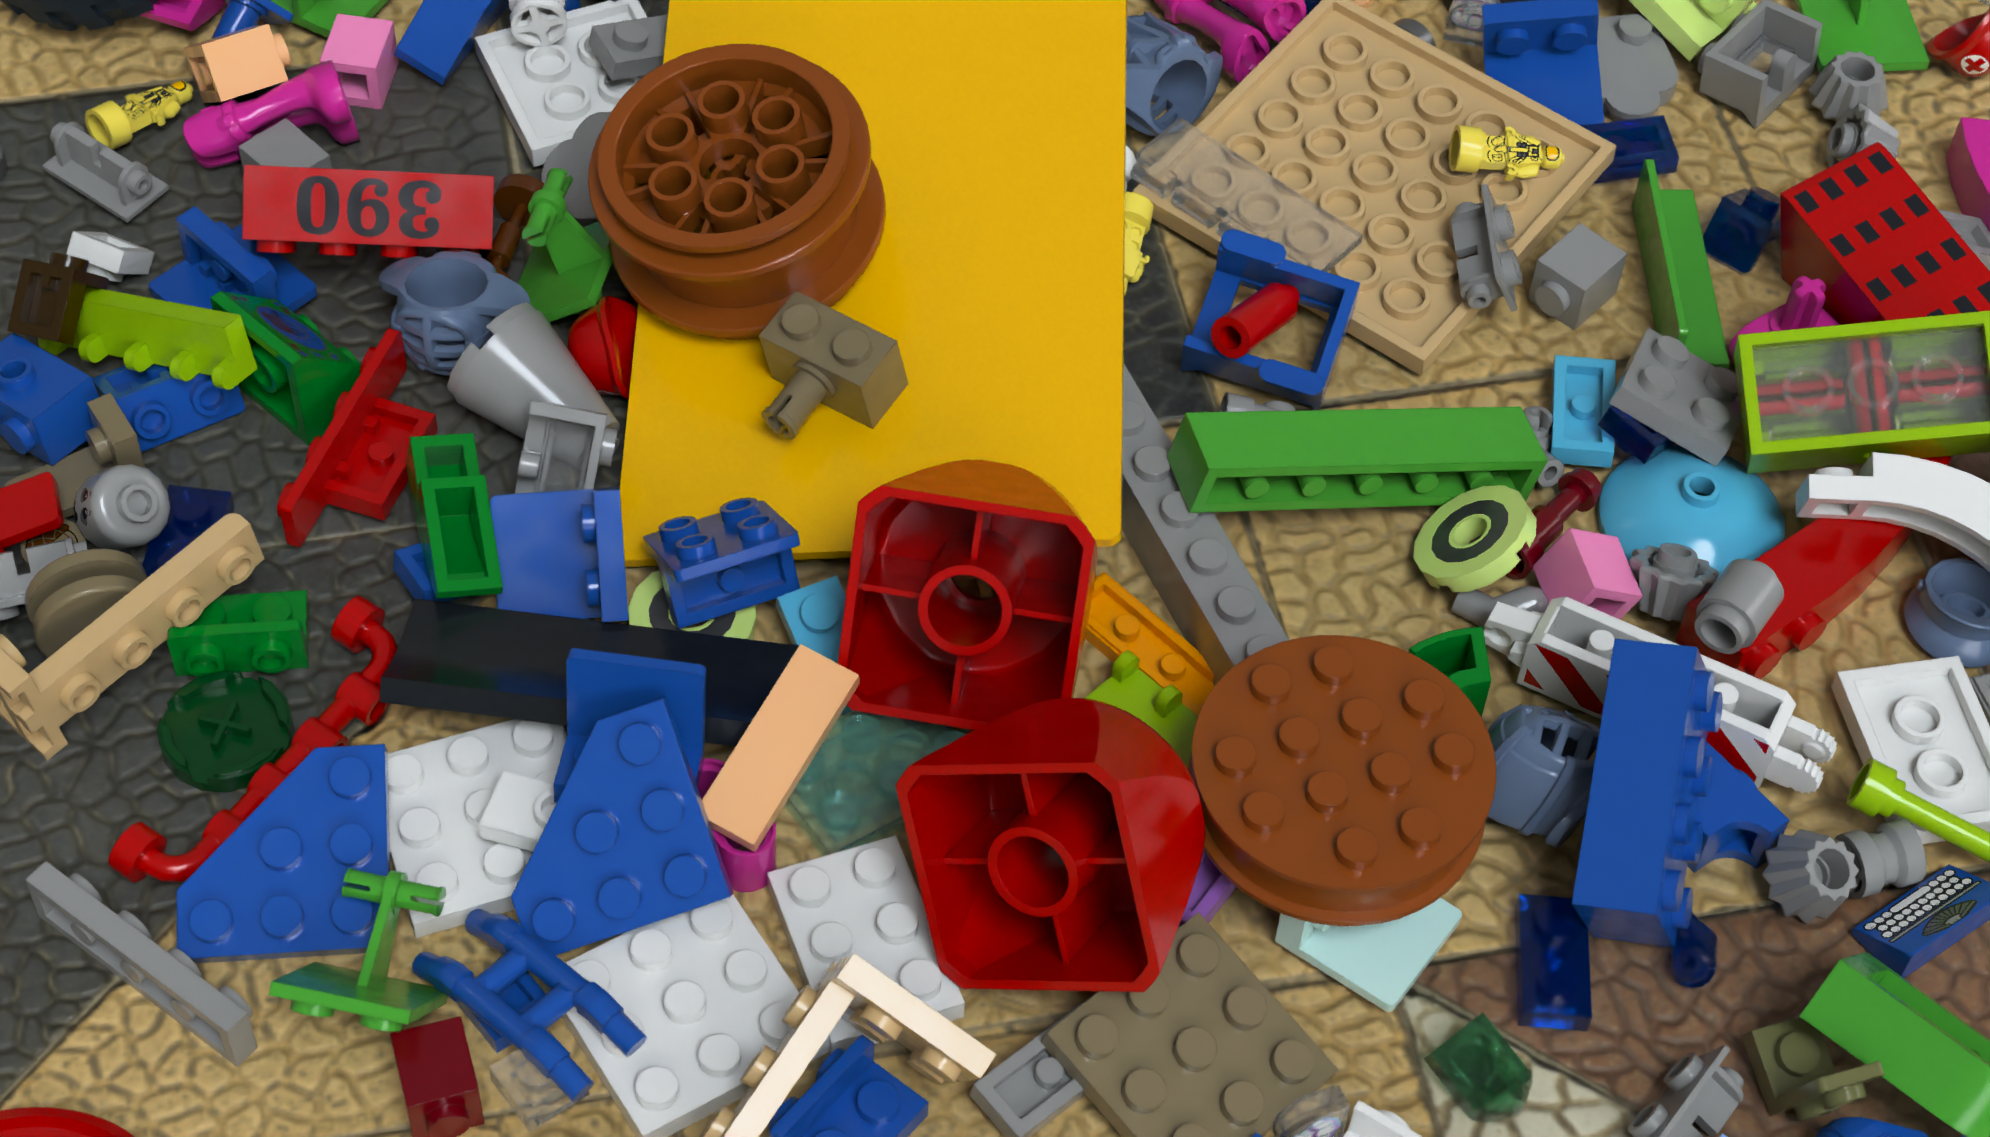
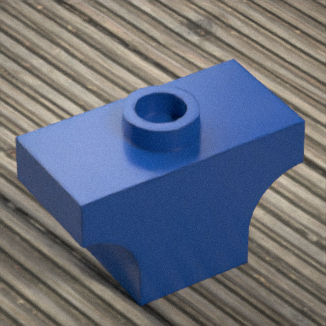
[1687,741,1789,873]

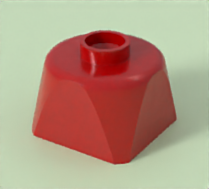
[838,460,1097,730]
[895,698,1205,992]

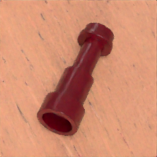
[1505,468,1602,580]

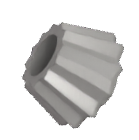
[1808,50,1888,121]
[1825,103,1901,168]
[1630,543,1719,622]
[1762,829,1859,924]

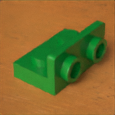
[167,590,310,677]

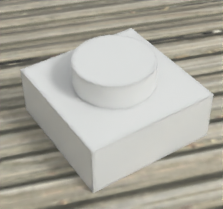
[66,231,155,282]

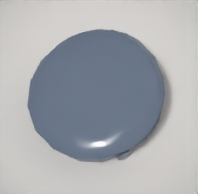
[1904,558,1990,668]

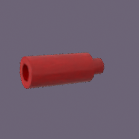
[1211,282,1300,359]

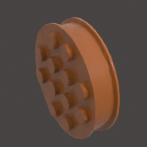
[1188,635,1496,926]

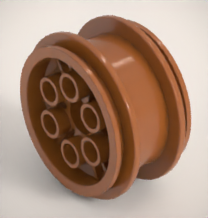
[588,44,886,340]

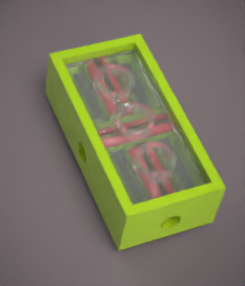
[1734,311,1990,474]

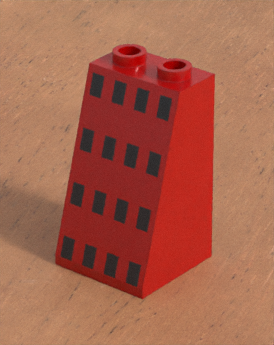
[1780,142,1990,325]

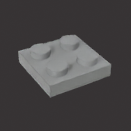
[1609,327,1741,467]

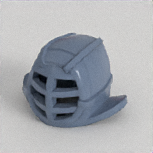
[1126,11,1223,137]
[378,250,531,376]
[1488,704,1600,848]

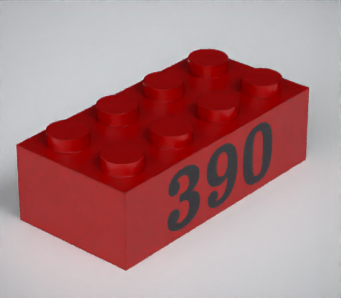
[242,165,494,258]

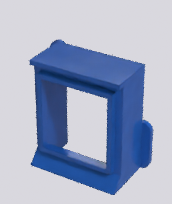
[1181,229,1360,410]

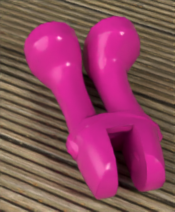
[1153,0,1306,83]
[183,60,360,168]

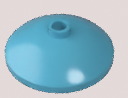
[1597,445,1785,580]

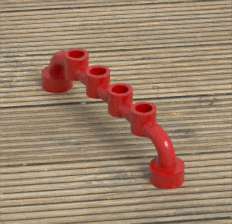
[108,595,397,883]

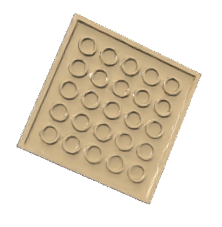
[1132,0,1617,375]

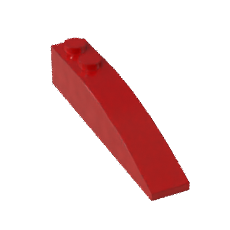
[1675,455,1954,679]

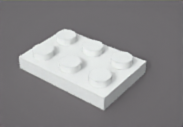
[1831,656,1990,844]
[767,835,965,1053]

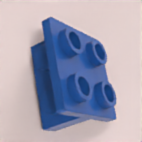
[149,206,317,312]
[643,498,800,629]

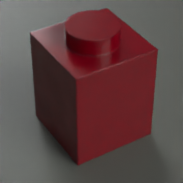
[390,1016,485,1137]

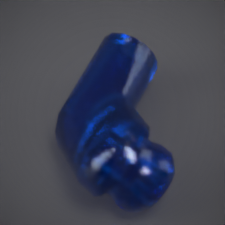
[1671,912,1718,988]

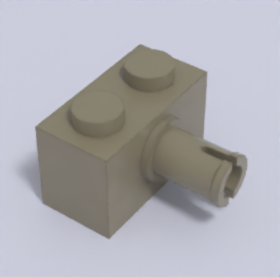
[759,291,908,439]

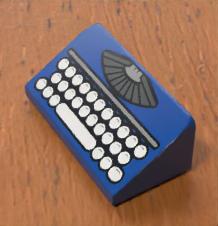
[1851,864,1990,978]

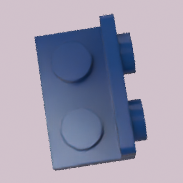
[92,364,245,452]
[768,1035,929,1137]

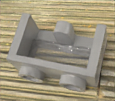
[1698,0,1823,129]
[515,399,618,494]

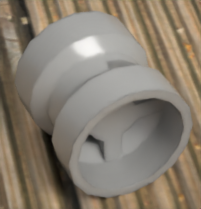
[1835,818,1927,899]

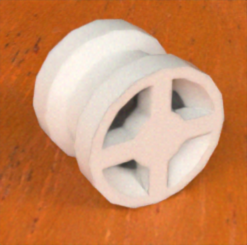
[508,0,568,47]

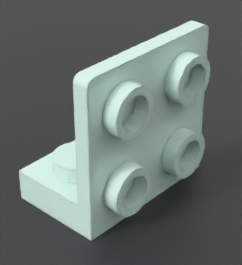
[1275,898,1462,1012]

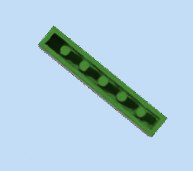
[1167,407,1548,513]

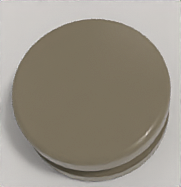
[25,549,148,658]

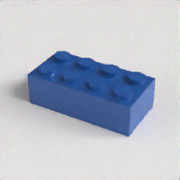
[1572,639,1723,948]

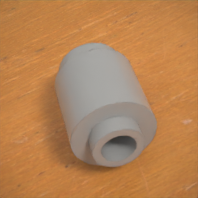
[1694,559,1784,654]

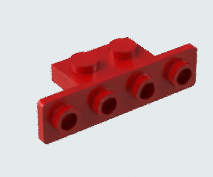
[277,328,438,548]

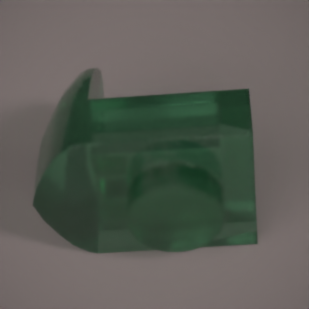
[1423,1013,1533,1122]

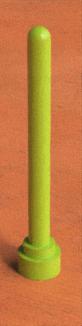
[1846,758,1990,863]

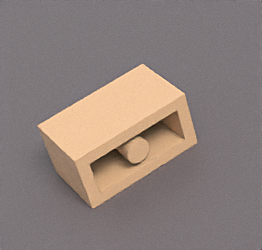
[184,24,291,103]

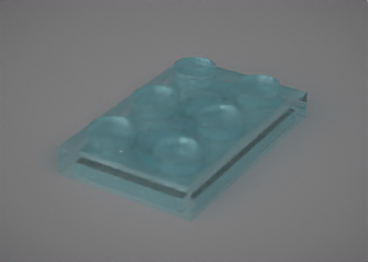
[784,711,973,856]

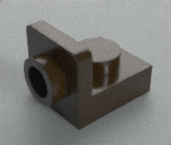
[7,252,109,345]

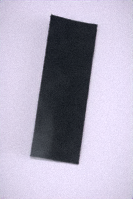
[380,599,799,746]

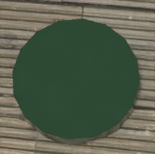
[157,670,295,793]

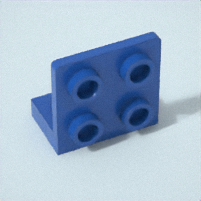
[1482,0,1604,130]
[490,487,629,622]
[554,648,706,803]

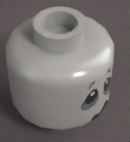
[73,464,171,550]

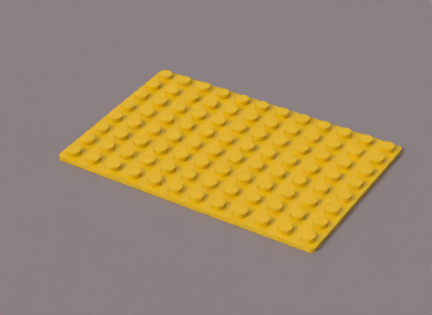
[620,0,1127,567]

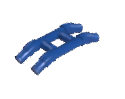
[412,909,647,1102]

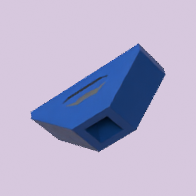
[394,0,509,85]

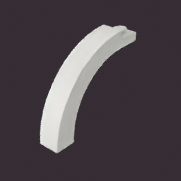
[1795,452,1990,572]

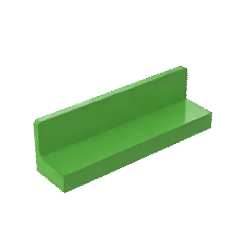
[1632,159,1729,369]

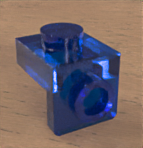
[1703,186,1781,273]

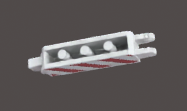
[1484,597,1837,794]

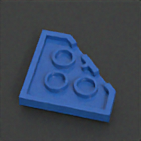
[511,697,734,955]
[177,744,390,964]

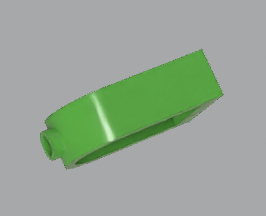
[1800,952,1990,1137]

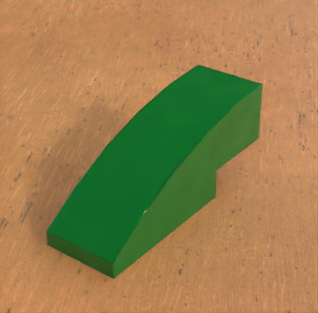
[406,433,503,598]

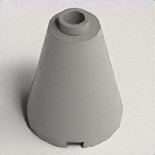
[447,302,620,469]

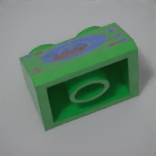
[210,291,361,445]

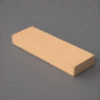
[702,644,860,852]

